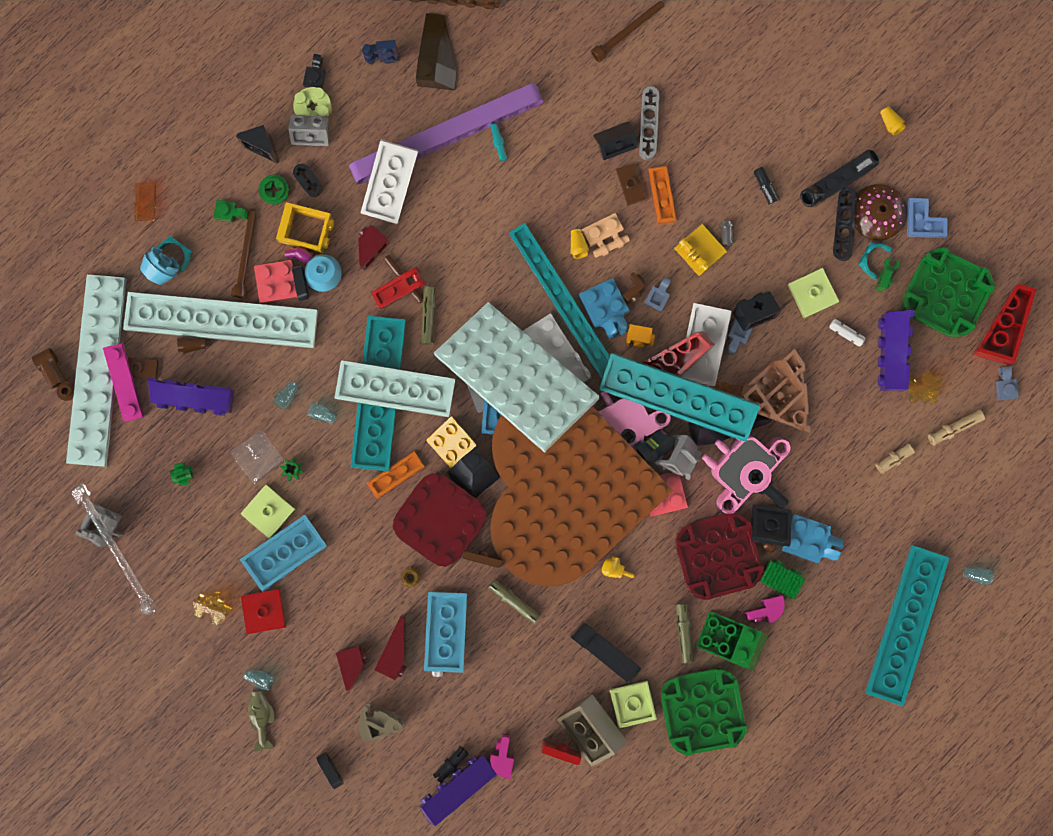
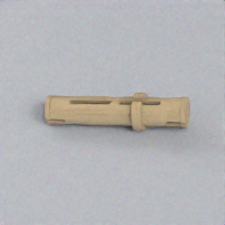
[928,409,985,446]

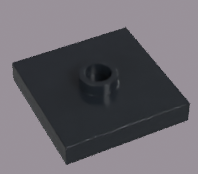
[751,504,791,547]

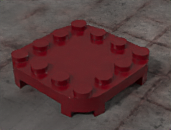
[393,473,486,567]
[675,513,763,600]

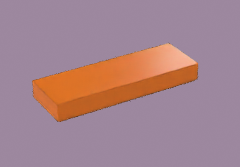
[648,166,677,225]
[367,451,425,499]

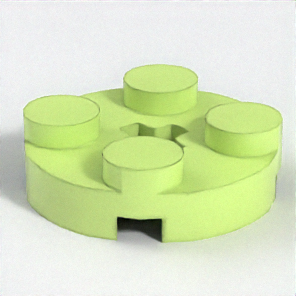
[293,87,332,117]

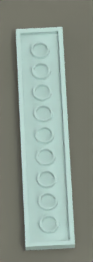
[66,275,127,467]
[123,292,318,348]

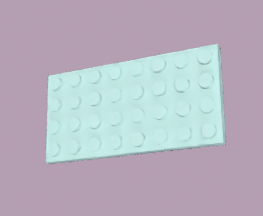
[434,302,599,452]

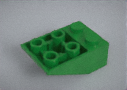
[696,611,768,671]

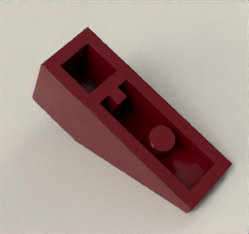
[374,616,406,680]

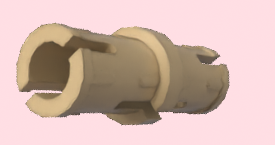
[875,443,915,474]

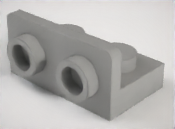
[288,115,329,146]

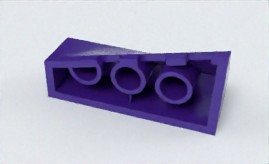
[877,310,914,392]
[148,377,234,416]
[418,755,497,826]

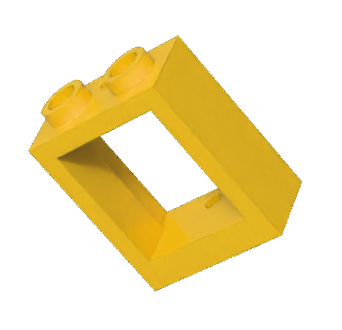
[276,202,334,254]

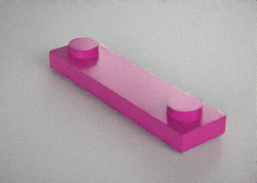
[103,343,144,422]

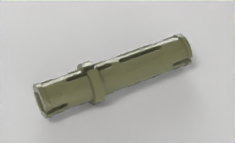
[420,286,436,345]
[488,579,541,624]
[675,603,694,663]

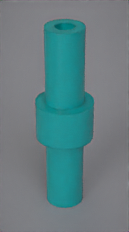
[490,123,507,162]

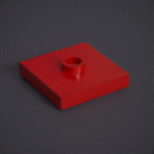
[241,589,286,634]
[541,739,581,765]

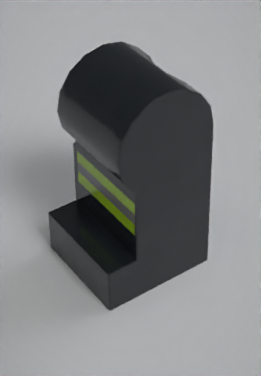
[634,429,675,466]

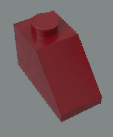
[358,225,390,271]
[336,645,368,691]

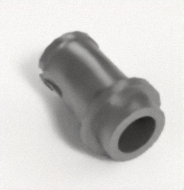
[719,221,734,246]

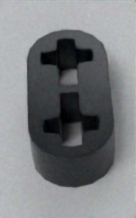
[293,164,322,197]
[292,264,309,301]
[316,752,344,789]

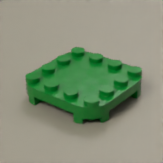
[901,247,995,338]
[661,669,747,756]

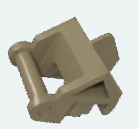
[357,703,405,742]

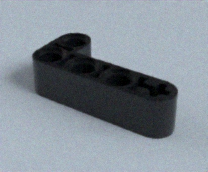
[570,621,641,684]

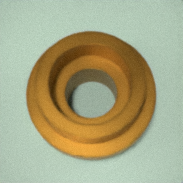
[401,568,420,587]

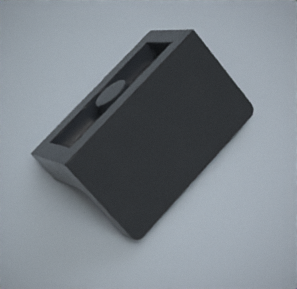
[593,122,639,160]

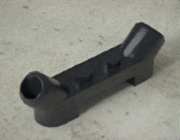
[800,149,879,207]

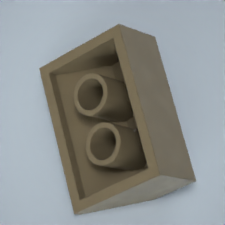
[557,694,627,767]

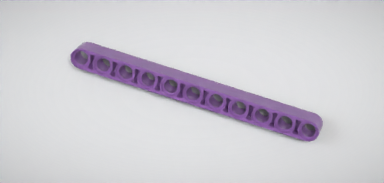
[349,83,544,184]

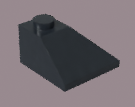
[447,447,500,498]

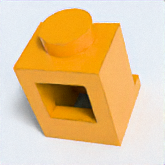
[625,324,655,348]

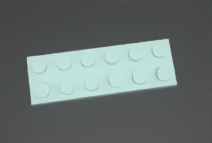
[335,360,455,417]

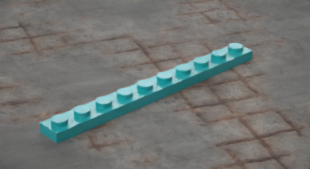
[509,223,610,380]

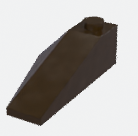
[416,13,457,90]

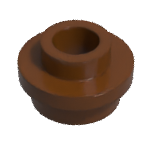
[57,382,75,401]

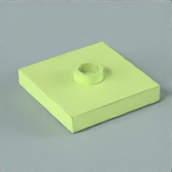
[788,268,839,318]
[241,485,296,539]
[609,680,657,728]

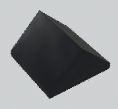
[236,125,279,164]

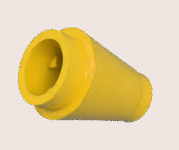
[880,106,906,136]
[570,229,589,259]

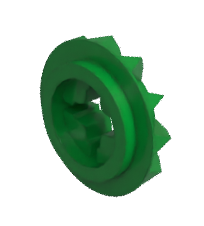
[258,175,289,205]

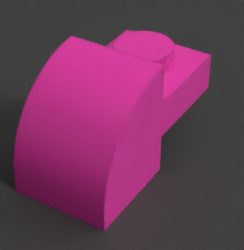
[744,595,785,623]
[490,734,514,779]

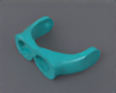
[157,236,193,272]
[858,241,893,279]

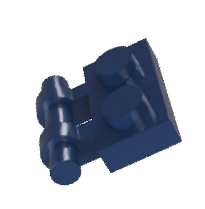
[362,40,399,65]

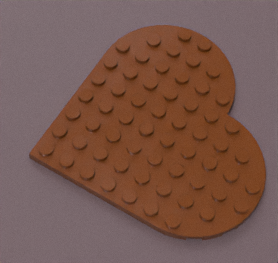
[491,406,673,586]

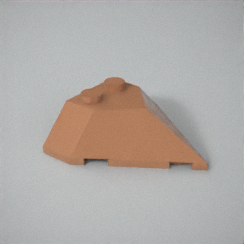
[741,349,810,433]

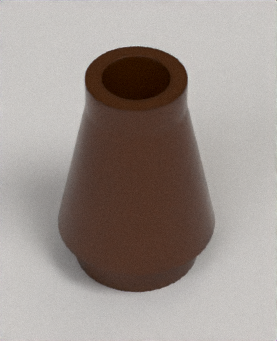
[177,335,206,354]

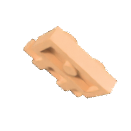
[582,213,630,258]

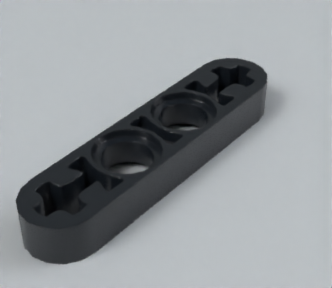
[833,187,858,261]

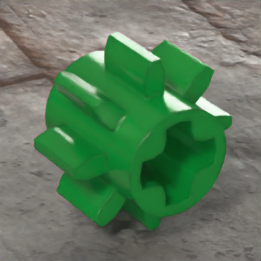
[280,458,305,481]
[170,462,194,487]

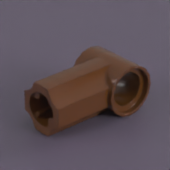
[32,348,66,389]

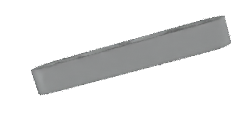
[639,86,659,160]

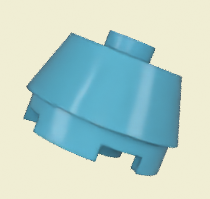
[140,247,180,285]
[304,254,342,292]

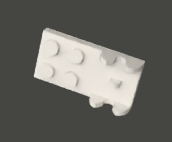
[361,139,418,224]
[681,303,732,386]
[523,313,591,383]

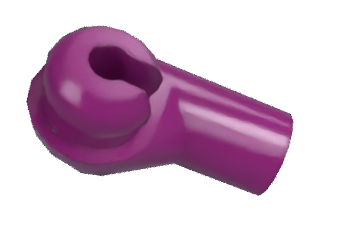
[285,247,314,263]

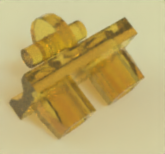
[907,371,943,404]
[192,591,232,626]

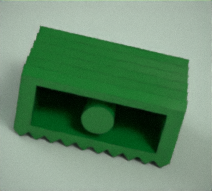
[759,559,805,599]

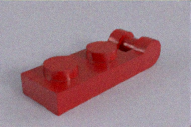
[371,267,426,309]

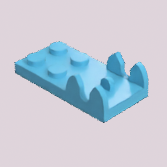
[240,515,327,592]
[424,592,467,673]

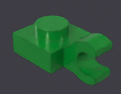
[213,200,249,223]
[875,257,900,292]

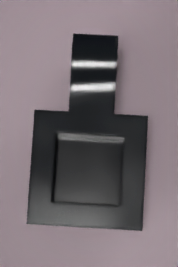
[303,54,326,89]

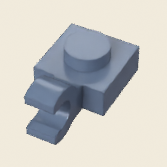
[644,277,671,312]
[726,319,753,355]
[995,366,1019,401]

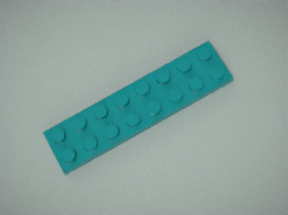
[350,316,406,471]
[599,352,760,442]
[865,545,950,707]

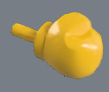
[602,556,634,579]

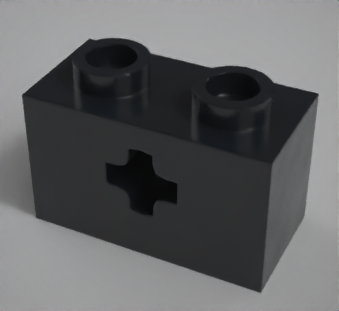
[732,291,781,332]

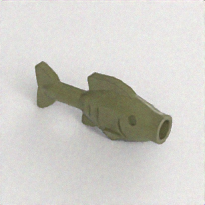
[248,690,274,752]

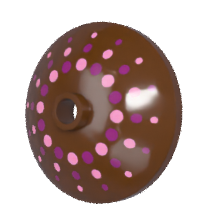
[850,184,907,241]

